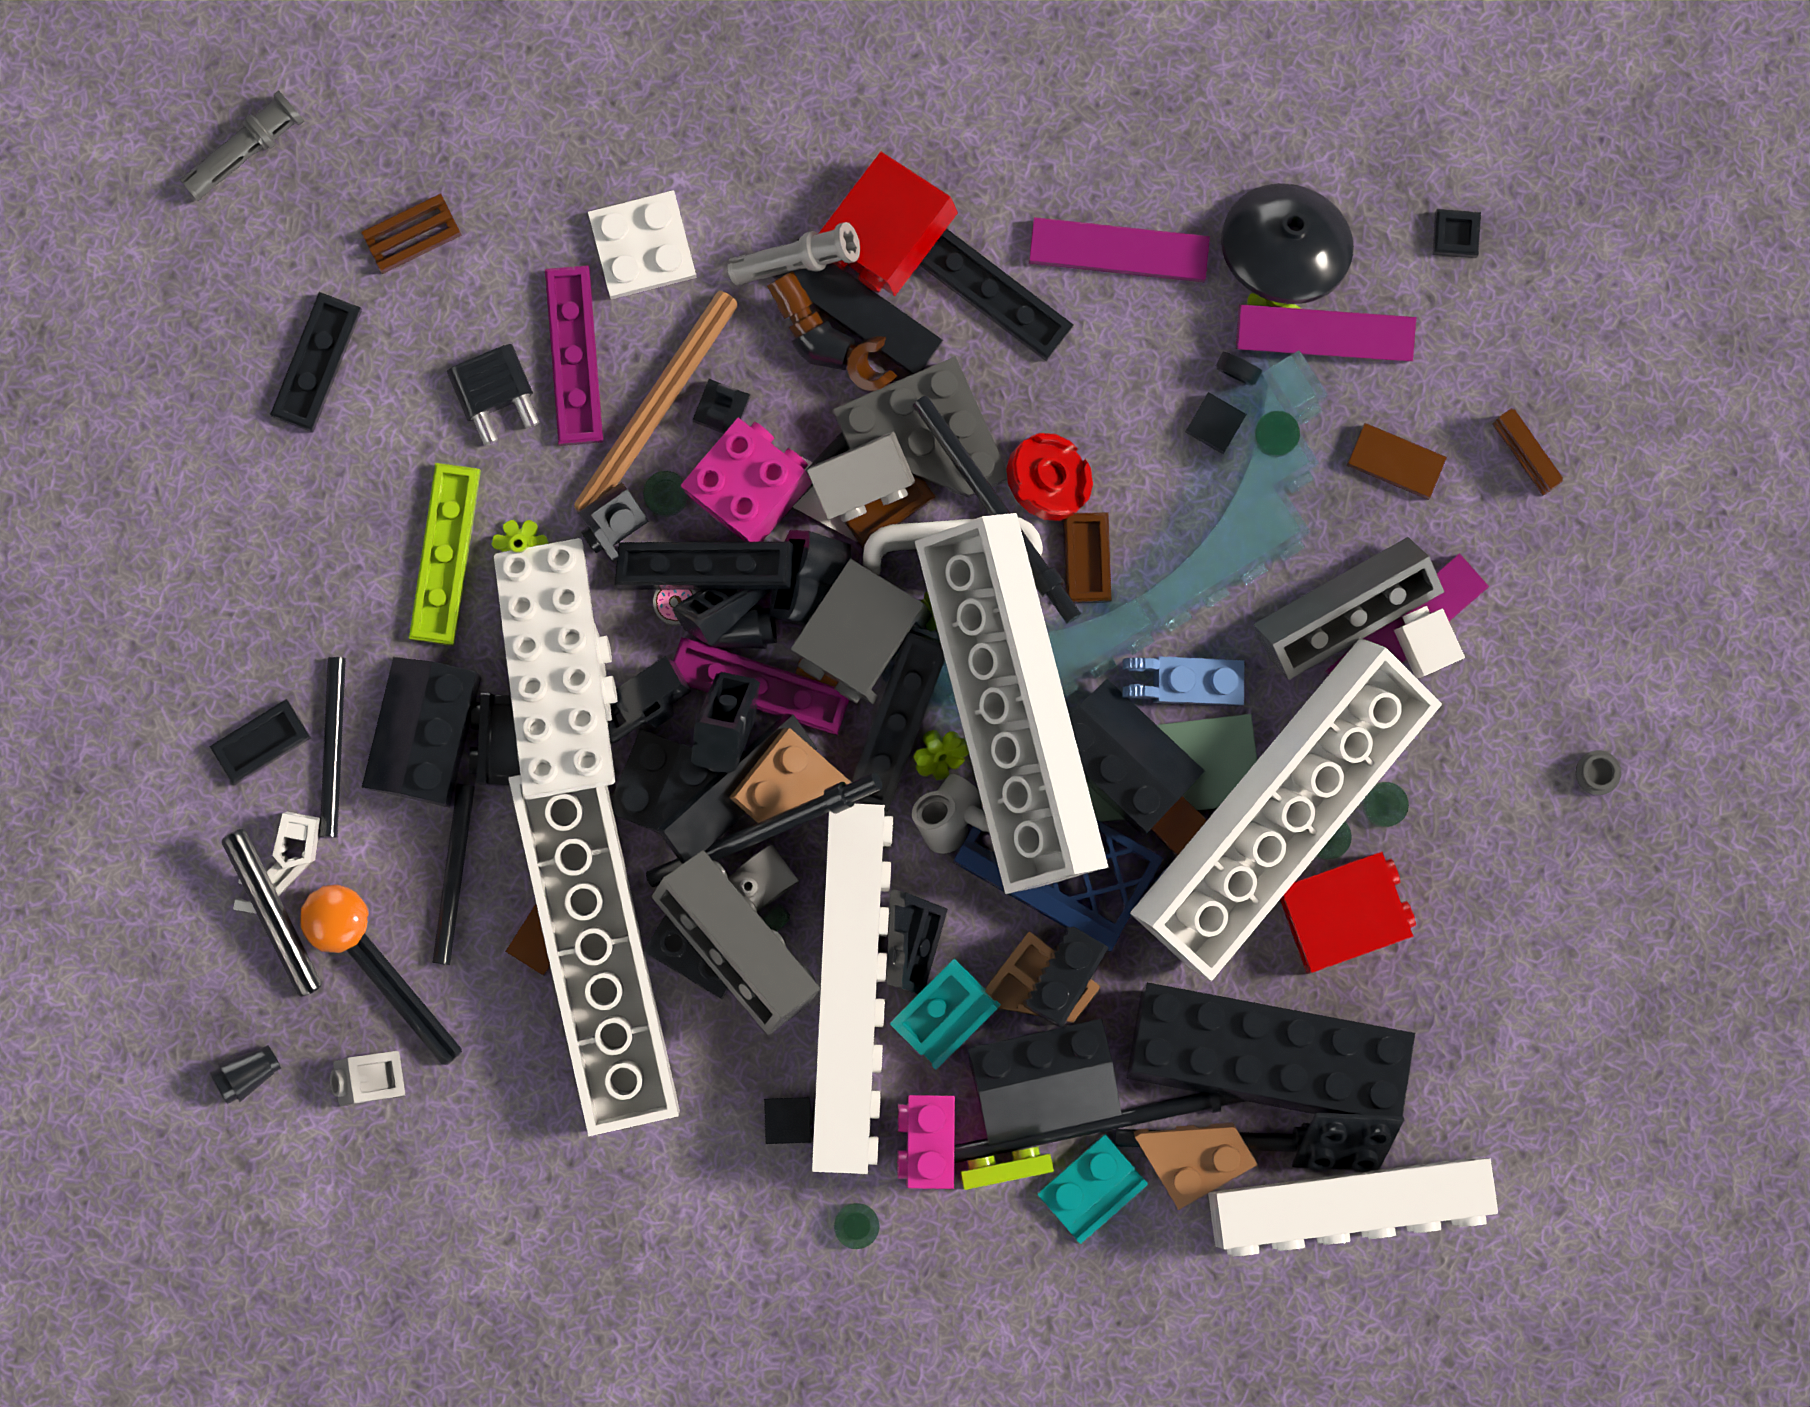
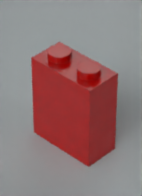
[818,151,958,296]
[1280,851,1416,974]

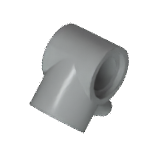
[912,774,989,854]
[728,845,799,912]

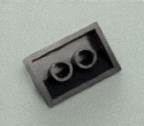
[362,657,481,808]
[1069,679,1205,836]
[968,1018,1122,1147]

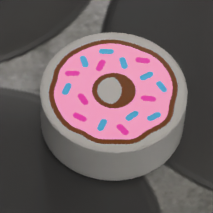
[653,590,696,626]

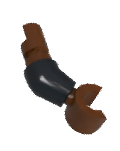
[767,271,898,391]

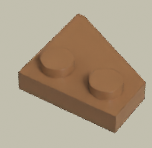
[729,728,851,823]
[985,931,1101,1023]
[1134,1122,1257,1210]

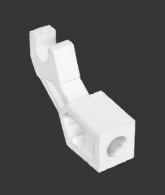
[233,812,320,914]

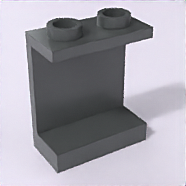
[791,559,932,705]

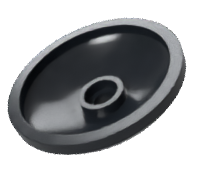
[1221,183,1354,304]

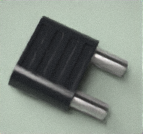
[447,344,539,446]

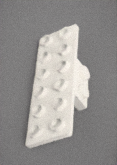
[494,538,617,800]

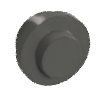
[1575,750,1621,795]

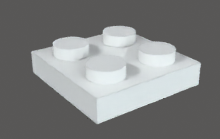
[588,190,697,299]

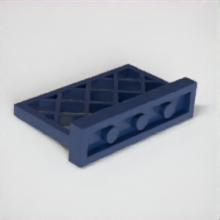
[952,809,1163,952]

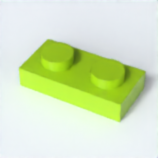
[959,1146,1054,1190]

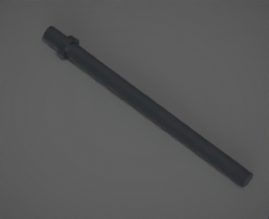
[954,1093,1246,1163]

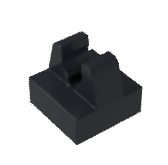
[692,379,751,434]

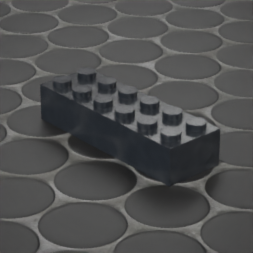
[1126,982,1416,1116]

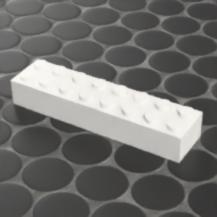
[915,513,1108,894]
[1130,638,1442,981]
[509,775,680,1137]
[812,804,893,1174]

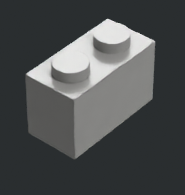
[807,431,915,522]

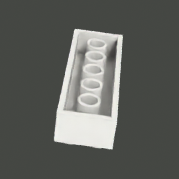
[1208,1157,1498,1257]

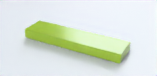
[409,463,481,646]

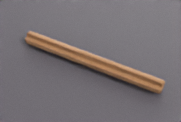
[574,291,737,512]

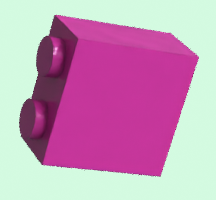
[680,417,812,542]
[897,1095,955,1189]

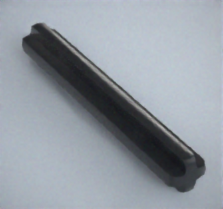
[222,829,321,997]
[346,933,462,1065]

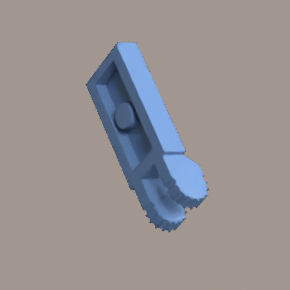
[1122,656,1244,706]

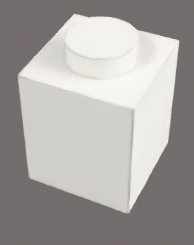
[1394,606,1465,679]

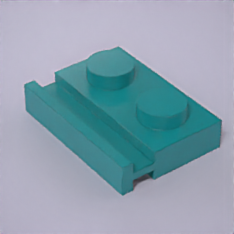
[889,959,1001,1070]
[1037,1134,1148,1244]

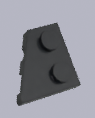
[887,889,948,994]

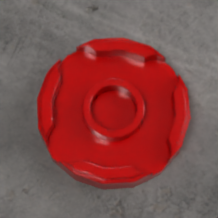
[1006,433,1093,521]

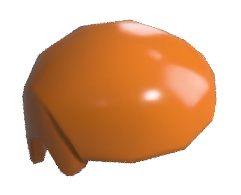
[300,884,369,953]

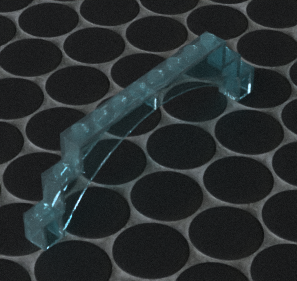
[879,350,1328,705]

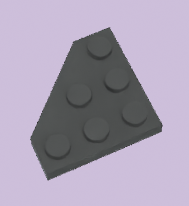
[833,356,1008,498]

